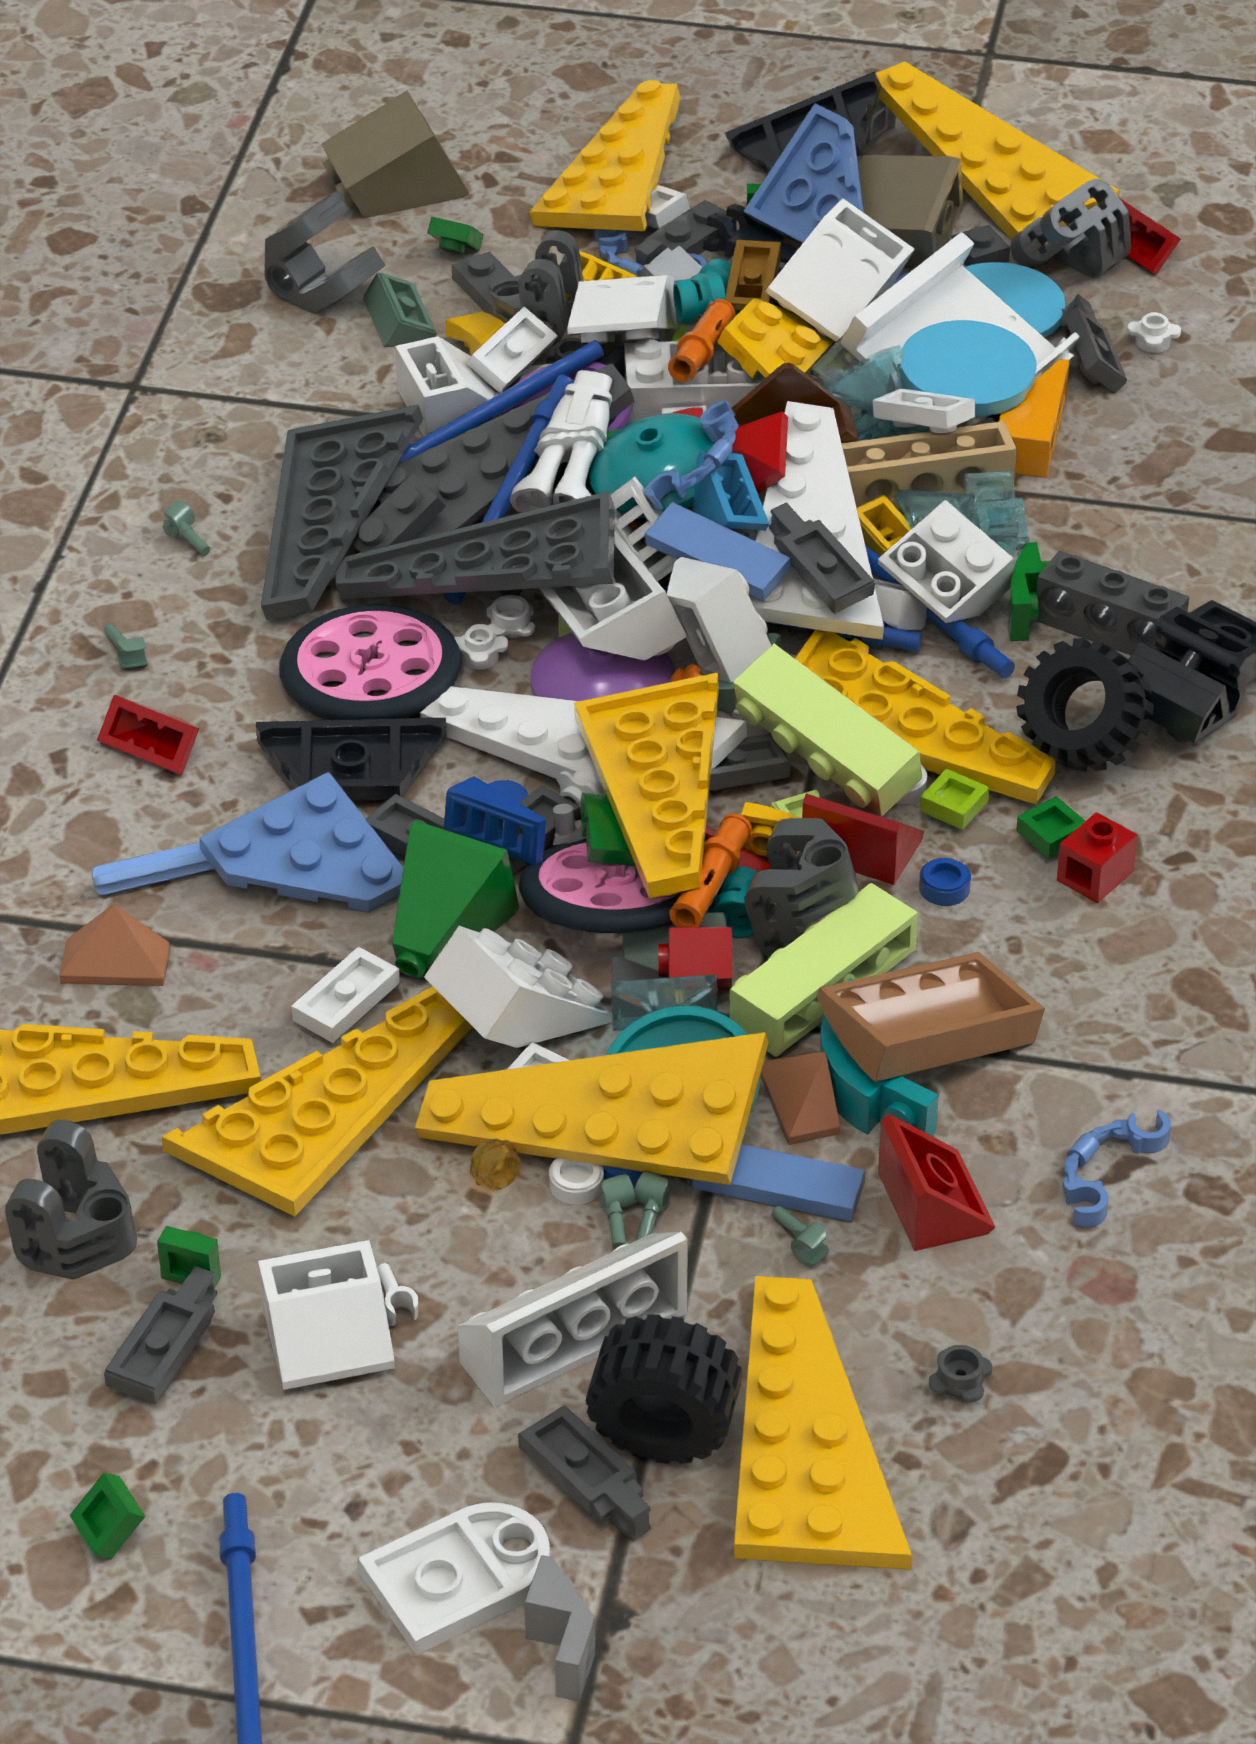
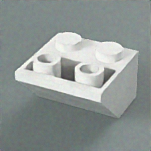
[395,336,500,437]
[878,500,1014,623]
[667,557,771,683]
[258,1240,395,1390]

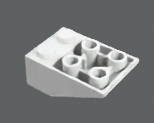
[765,198,914,343]
[567,275,677,344]
[624,339,764,424]
[424,926,615,1048]

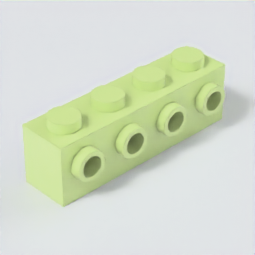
[733,644,923,817]
[729,883,918,1057]

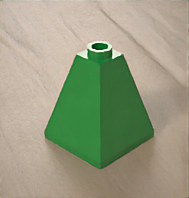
[392,820,520,979]

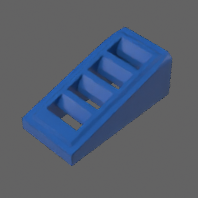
[444,776,546,866]

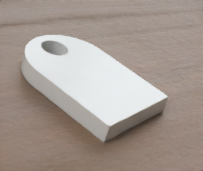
[358,1502,550,1656]

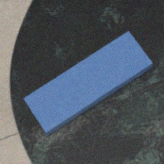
[645,502,792,601]
[692,1144,865,1222]

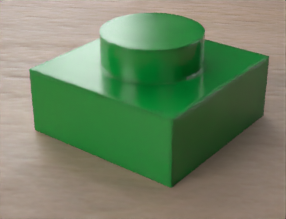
[427,216,484,254]
[1016,796,1085,859]
[157,1226,221,1287]
[69,1472,146,1559]

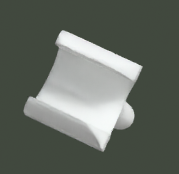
[377,1263,418,1326]

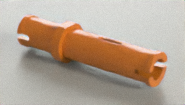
[668,299,735,383]
[669,813,752,928]

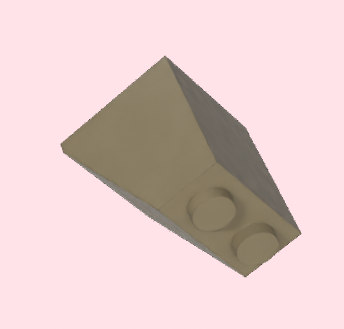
[321,90,470,218]
[858,155,963,270]

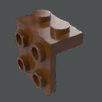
[731,363,859,443]

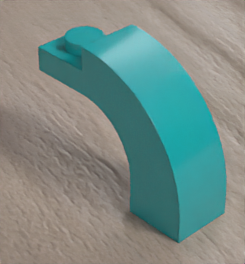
[820,978,939,1136]

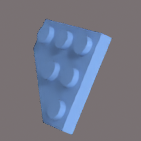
[743,103,864,245]
[200,772,404,912]

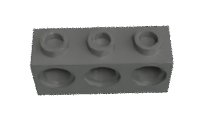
[1036,550,1189,656]

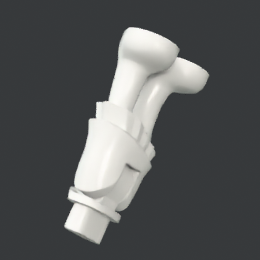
[510,370,612,513]

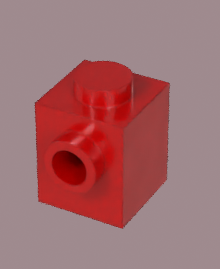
[1057,812,1138,903]
[658,927,733,998]

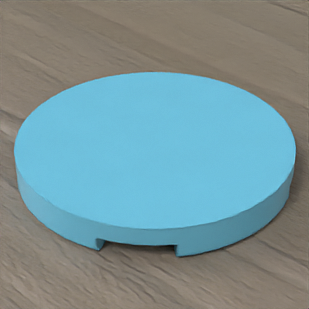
[965,262,1065,338]
[899,320,1037,417]

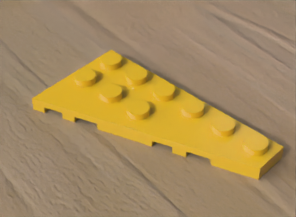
[876,62,1120,240]
[529,80,681,231]
[795,629,1056,805]
[574,672,719,899]
[161,986,473,1217]
[0,1024,261,1135]
[415,1032,769,1185]
[734,1276,912,1570]

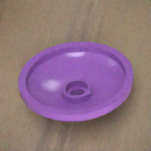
[530,632,675,701]

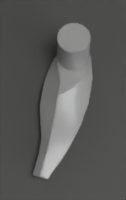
[553,804,586,846]

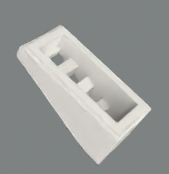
[611,477,678,581]
[873,578,927,630]

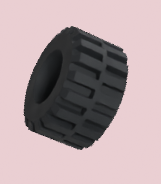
[1016,638,1154,772]
[585,1314,743,1464]

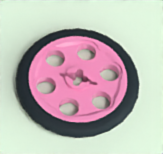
[279,604,462,720]
[519,839,681,933]

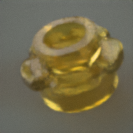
[470,1138,521,1190]

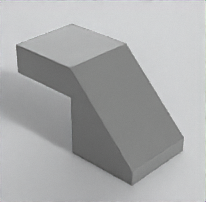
[525,1555,595,1702]

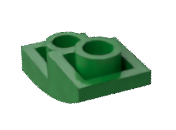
[1008,542,1049,641]
[580,792,636,866]

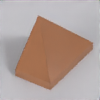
[59,904,170,986]
[760,1052,840,1145]

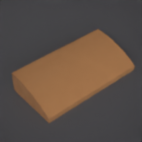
[817,952,1045,1082]

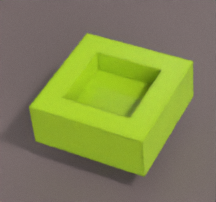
[920,768,989,830]

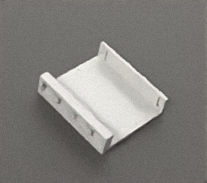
[840,232,1080,427]

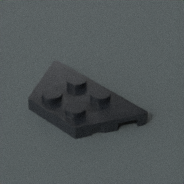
[725,71,881,175]
[256,717,447,801]

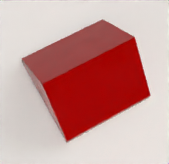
[802,793,925,885]
[878,1113,996,1251]

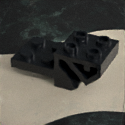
[1129,600,1256,743]

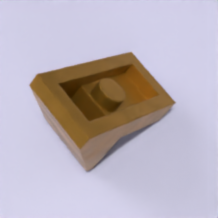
[725,240,781,310]

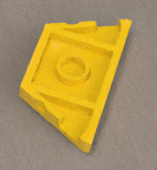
[717,298,836,378]

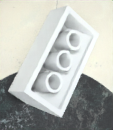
[539,530,687,661]
[458,1232,688,1407]

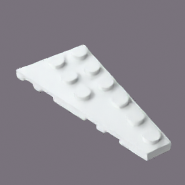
[748,401,884,640]
[420,686,747,795]

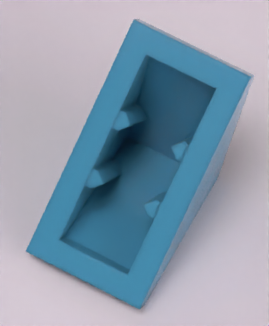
[693,451,770,531]

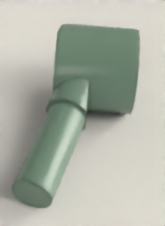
[163,500,210,556]
[104,624,148,669]
[634,1171,670,1241]
[600,1174,635,1249]
[772,1206,829,1267]

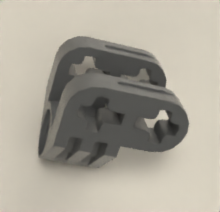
[1010,179,1131,278]
[265,191,385,314]
[490,230,584,347]
[744,818,859,958]
[5,1120,137,1279]

